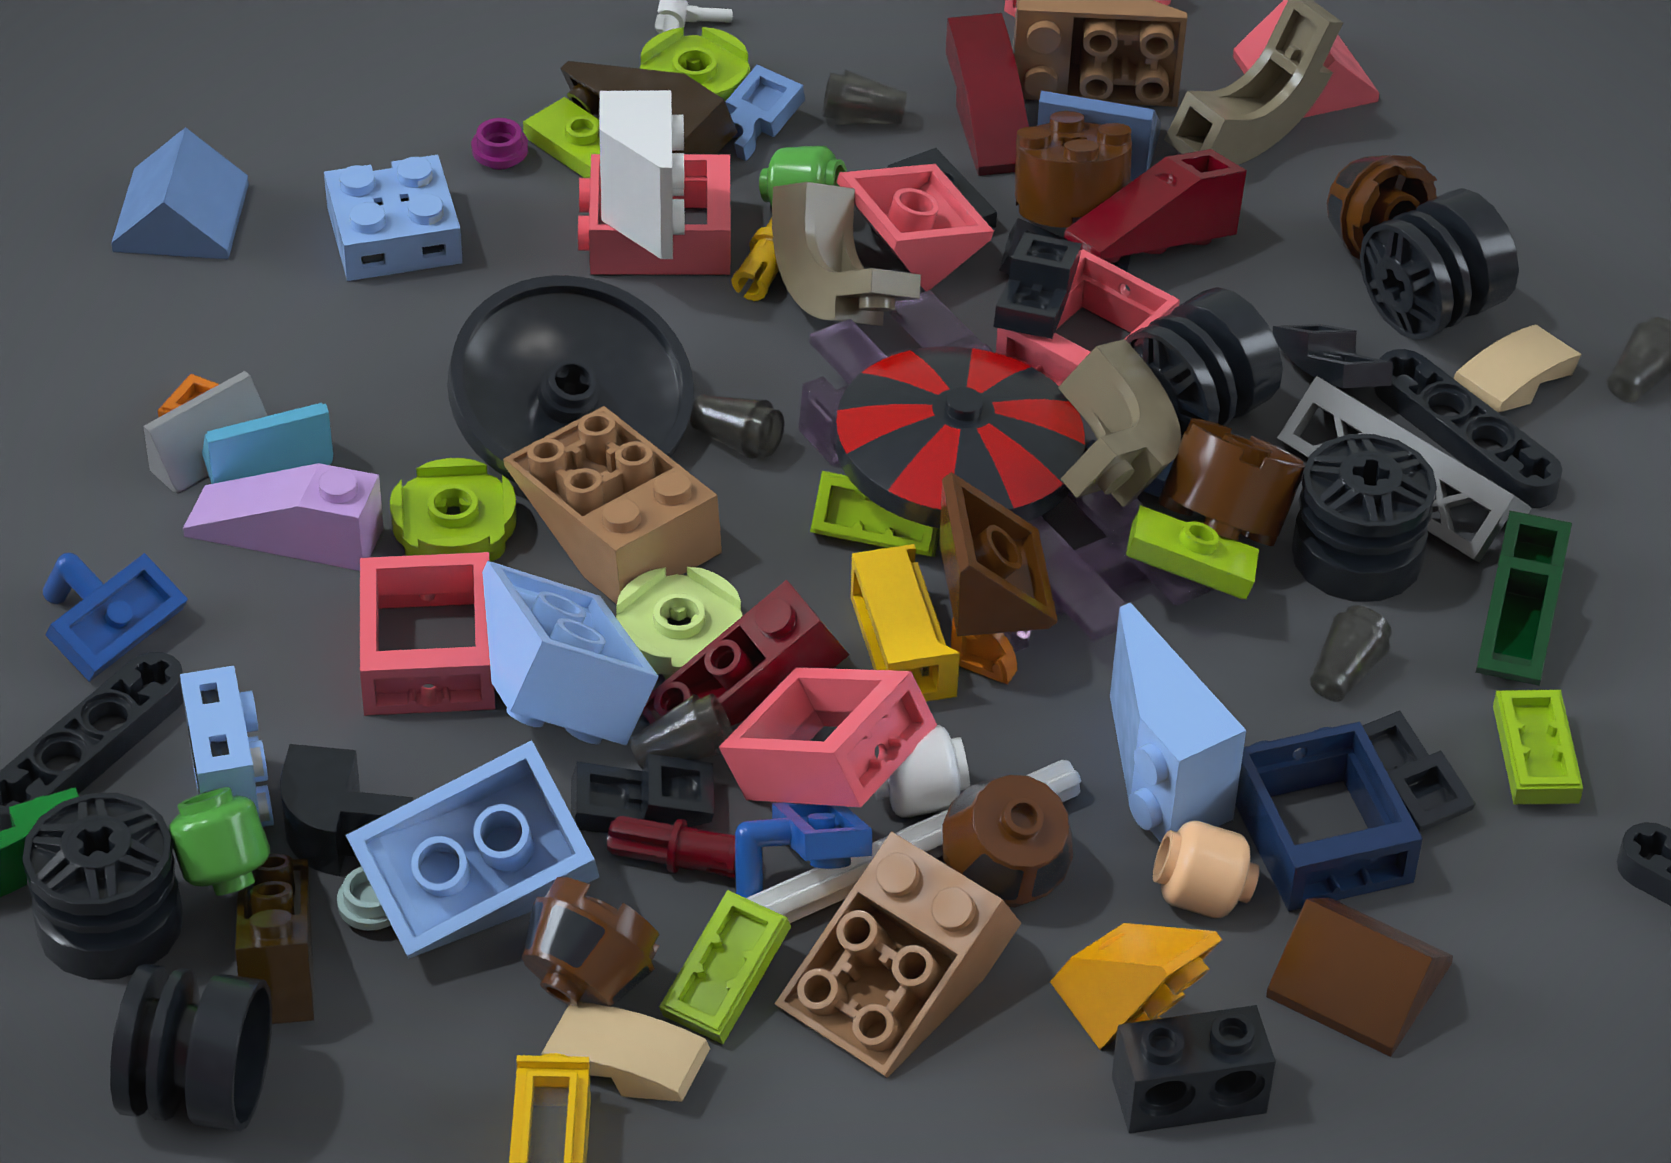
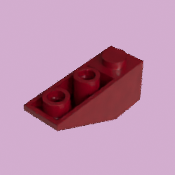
[1064,149,1247,263]
[642,580,850,751]

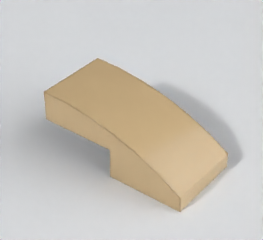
[1453,324,1582,413]
[541,1002,710,1102]

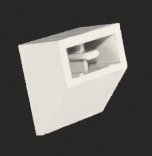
[599,90,685,259]

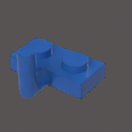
[43,553,188,682]
[735,802,872,898]

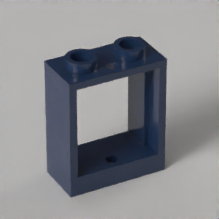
[1235,721,1423,911]

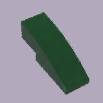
[1475,510,1572,686]

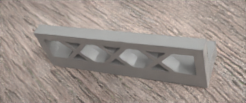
[1277,376,1532,563]

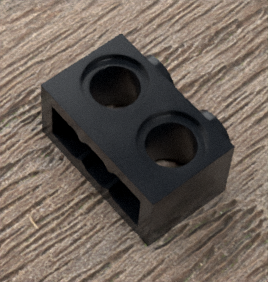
[1112,1005,1276,1134]

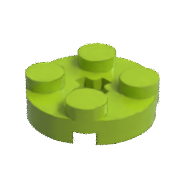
[640,27,750,102]
[390,458,517,562]

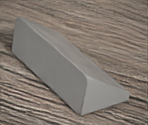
[143,371,267,493]

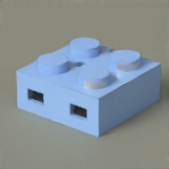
[324,154,463,281]
[180,665,274,827]

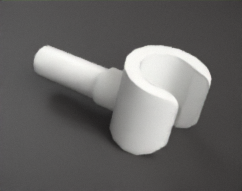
[655,0,733,34]

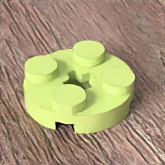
[616,567,743,680]

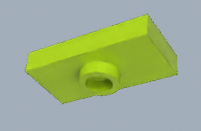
[523,97,600,178]
[810,471,940,557]
[1126,505,1259,599]
[1493,690,1583,805]
[659,890,791,1044]

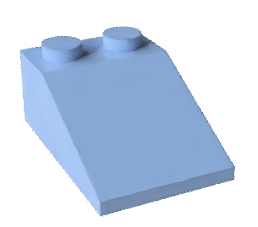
[482,561,659,745]
[1110,602,1246,842]
[346,740,599,959]

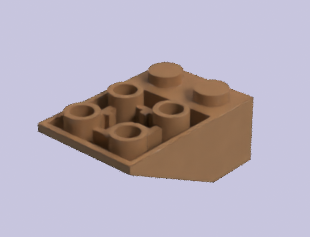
[1013,0,1187,107]
[503,406,722,604]
[774,831,1021,1078]

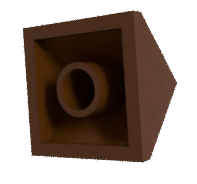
[940,472,1058,636]
[1266,898,1453,1057]

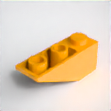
[1050,923,1222,1050]

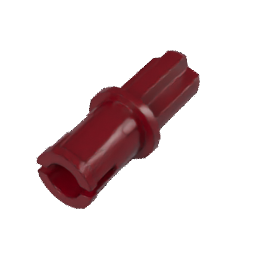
[607,816,736,879]

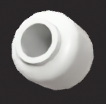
[874,725,970,818]

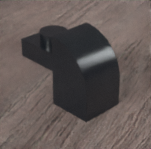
[280,744,413,876]

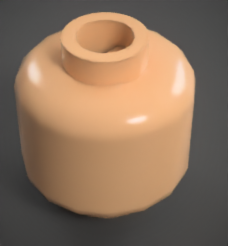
[1153,821,1259,918]

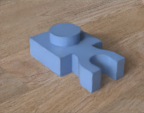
[725,65,805,161]

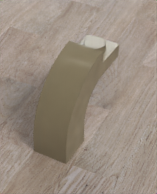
[1164,0,1343,165]
[772,182,921,326]
[1058,339,1181,507]

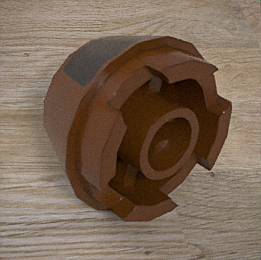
[1327,155,1437,260]
[942,775,1073,908]
[522,877,660,1007]

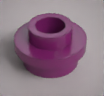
[471,118,528,170]

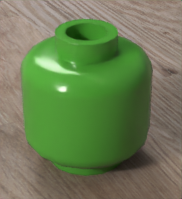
[759,146,847,207]
[168,787,270,896]

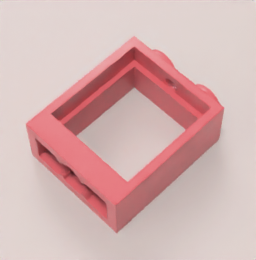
[578,154,731,275]
[996,249,1180,386]
[360,552,495,716]
[719,667,937,808]

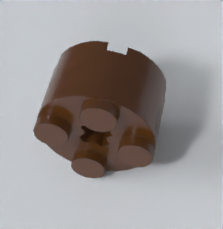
[1015,111,1132,228]
[1157,419,1306,546]

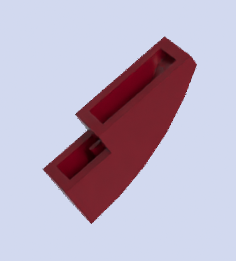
[946,13,1029,176]

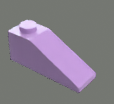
[183,463,384,571]

